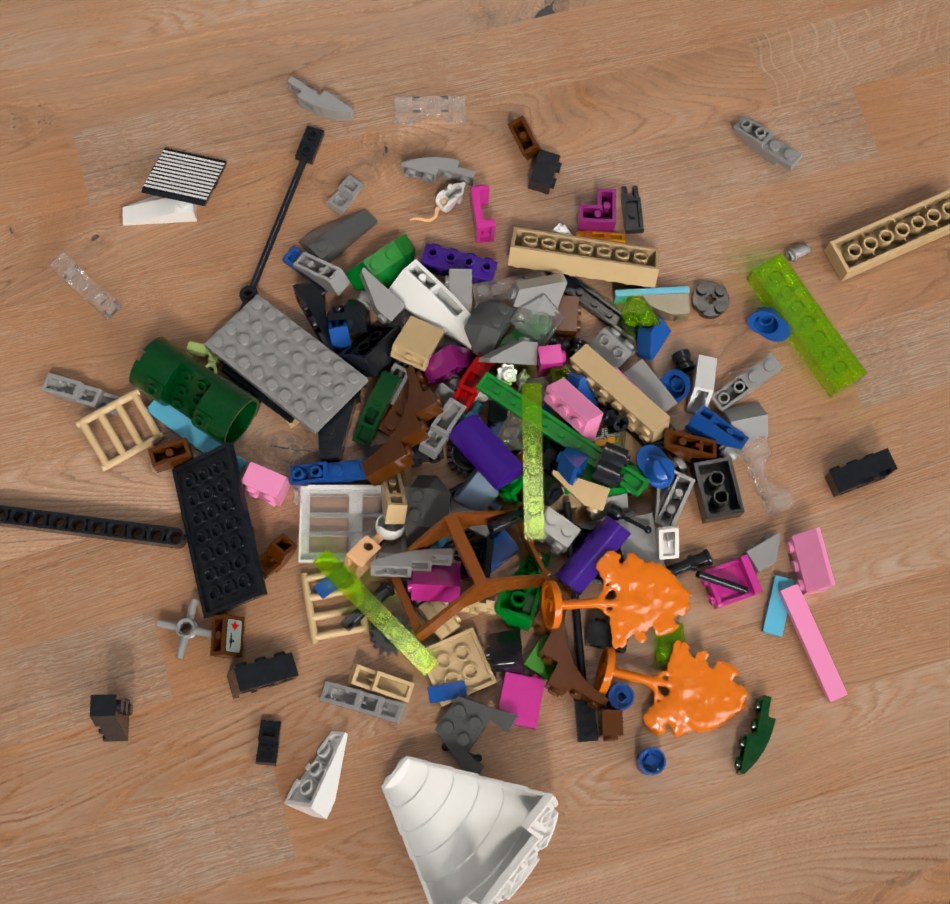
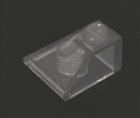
[510,293,565,346]

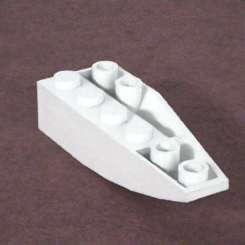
[388,259,472,350]

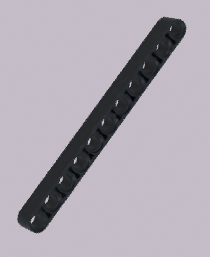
[0,505,187,549]

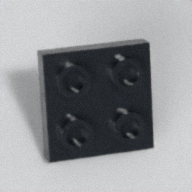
[454,537,494,581]

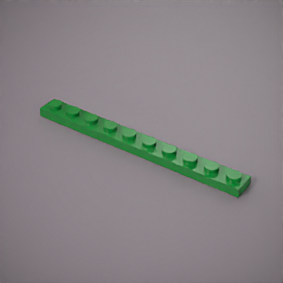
[476,372,649,498]

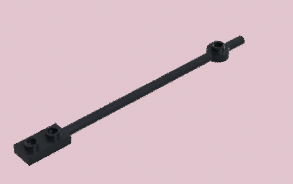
[239,126,325,311]
[563,502,598,742]

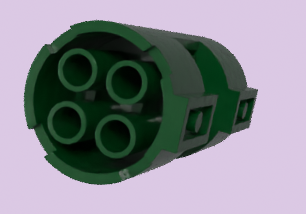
[129,337,262,445]

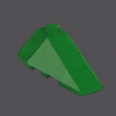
[494,552,551,632]

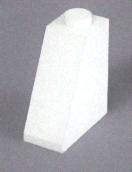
[686,354,717,414]

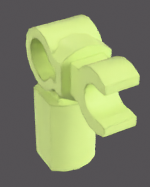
[187,341,221,375]

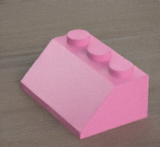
[543,378,603,441]
[786,527,835,596]

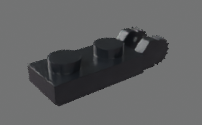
[621,186,644,234]

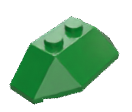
[345,234,415,291]

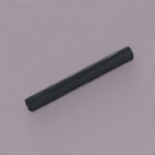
[221,363,295,423]

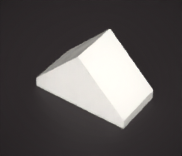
[655,525,679,560]

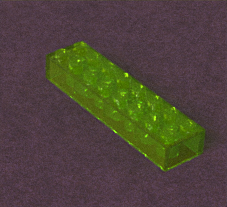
[746,253,867,398]

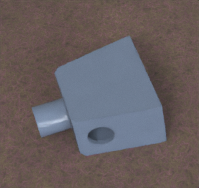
[453,468,502,511]

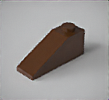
[664,428,717,463]

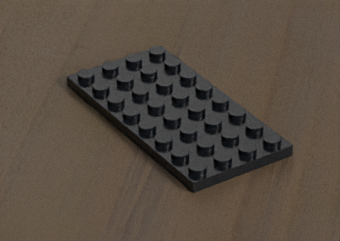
[172,442,267,618]

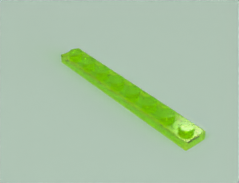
[521,383,545,540]
[313,549,439,677]

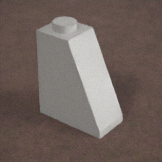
[509,273,567,315]

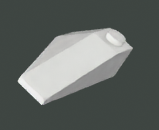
[123,196,197,226]
[284,731,348,819]

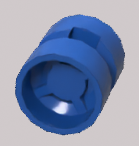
[605,683,635,711]
[636,748,666,776]

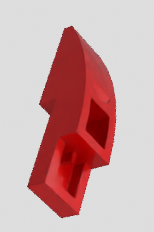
[452,347,499,414]

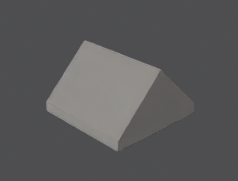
[722,402,768,443]

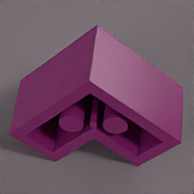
[577,188,616,232]
[424,344,474,384]

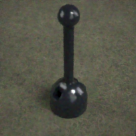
[607,504,652,534]

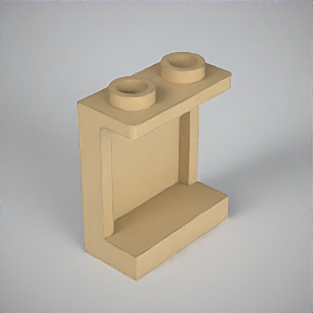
[390,316,445,371]

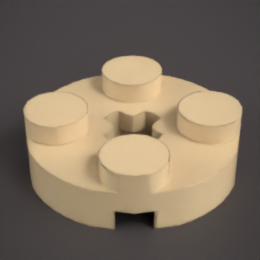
[459,600,497,616]

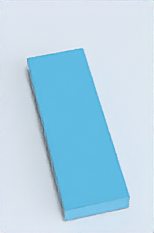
[762,575,795,637]

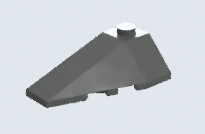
[299,209,378,263]

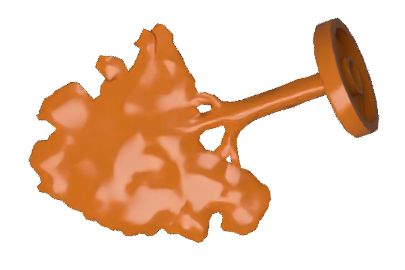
[541,550,691,649]
[594,640,748,737]

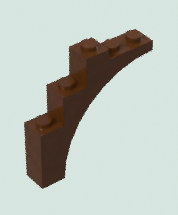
[361,365,444,486]
[531,582,609,710]

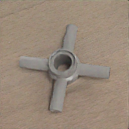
[157,599,212,659]

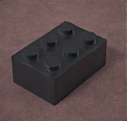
[689,456,745,524]

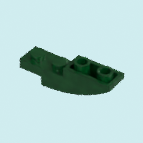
[352,370,402,447]
[734,695,776,775]

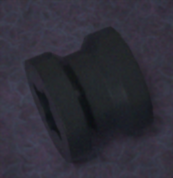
[566,338,588,357]

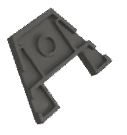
[435,696,519,774]

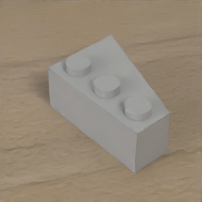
[652,470,696,529]

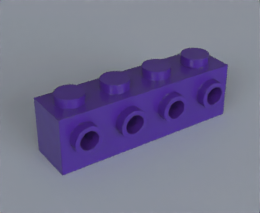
[421,243,498,289]

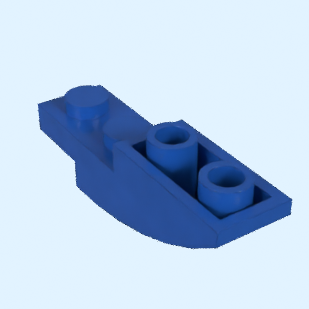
[290,458,367,486]

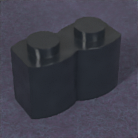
[592,442,631,489]

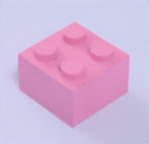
[242,462,291,507]

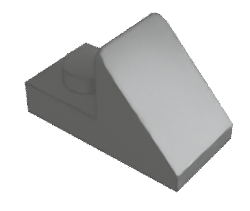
[434,375,461,408]

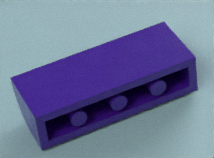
[449,413,523,490]
[554,515,631,596]

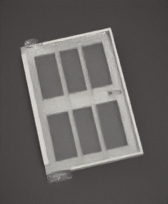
[294,485,411,563]

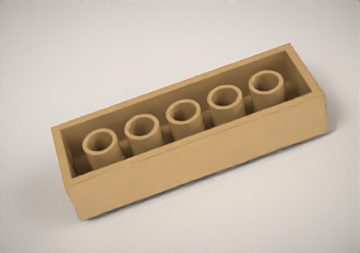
[570,344,670,445]

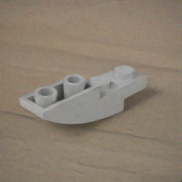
[287,76,354,121]
[733,115,802,171]
[401,157,475,186]
[711,353,783,412]

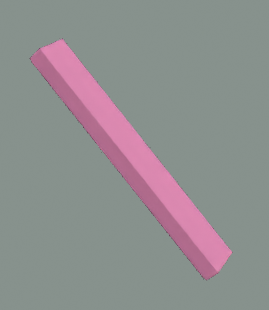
[779,584,848,702]

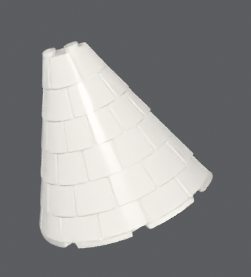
[381,756,558,904]

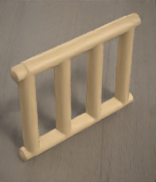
[75,389,166,472]
[300,570,370,644]

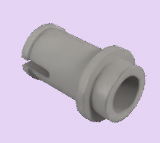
[785,243,811,262]

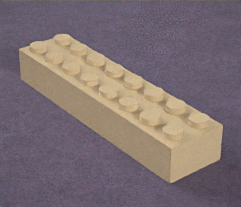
[824,189,950,282]
[508,227,660,288]

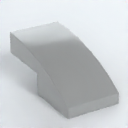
[327,175,364,215]

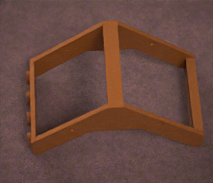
[390,510,551,642]

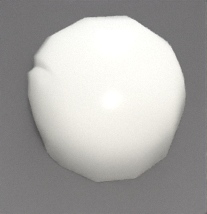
[375,514,405,541]

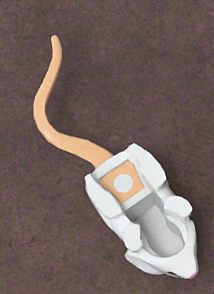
[409,182,466,222]

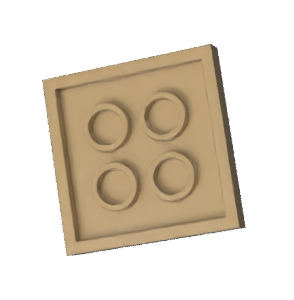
[418,627,497,707]

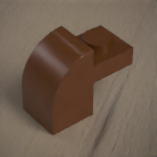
[259,533,297,580]

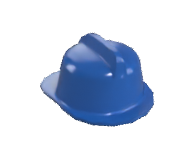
[748,307,791,342]
[660,369,691,406]
[636,445,675,488]

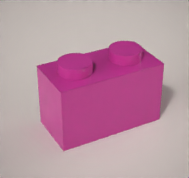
[536,344,566,377]

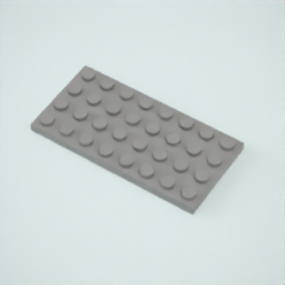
[204,294,368,434]

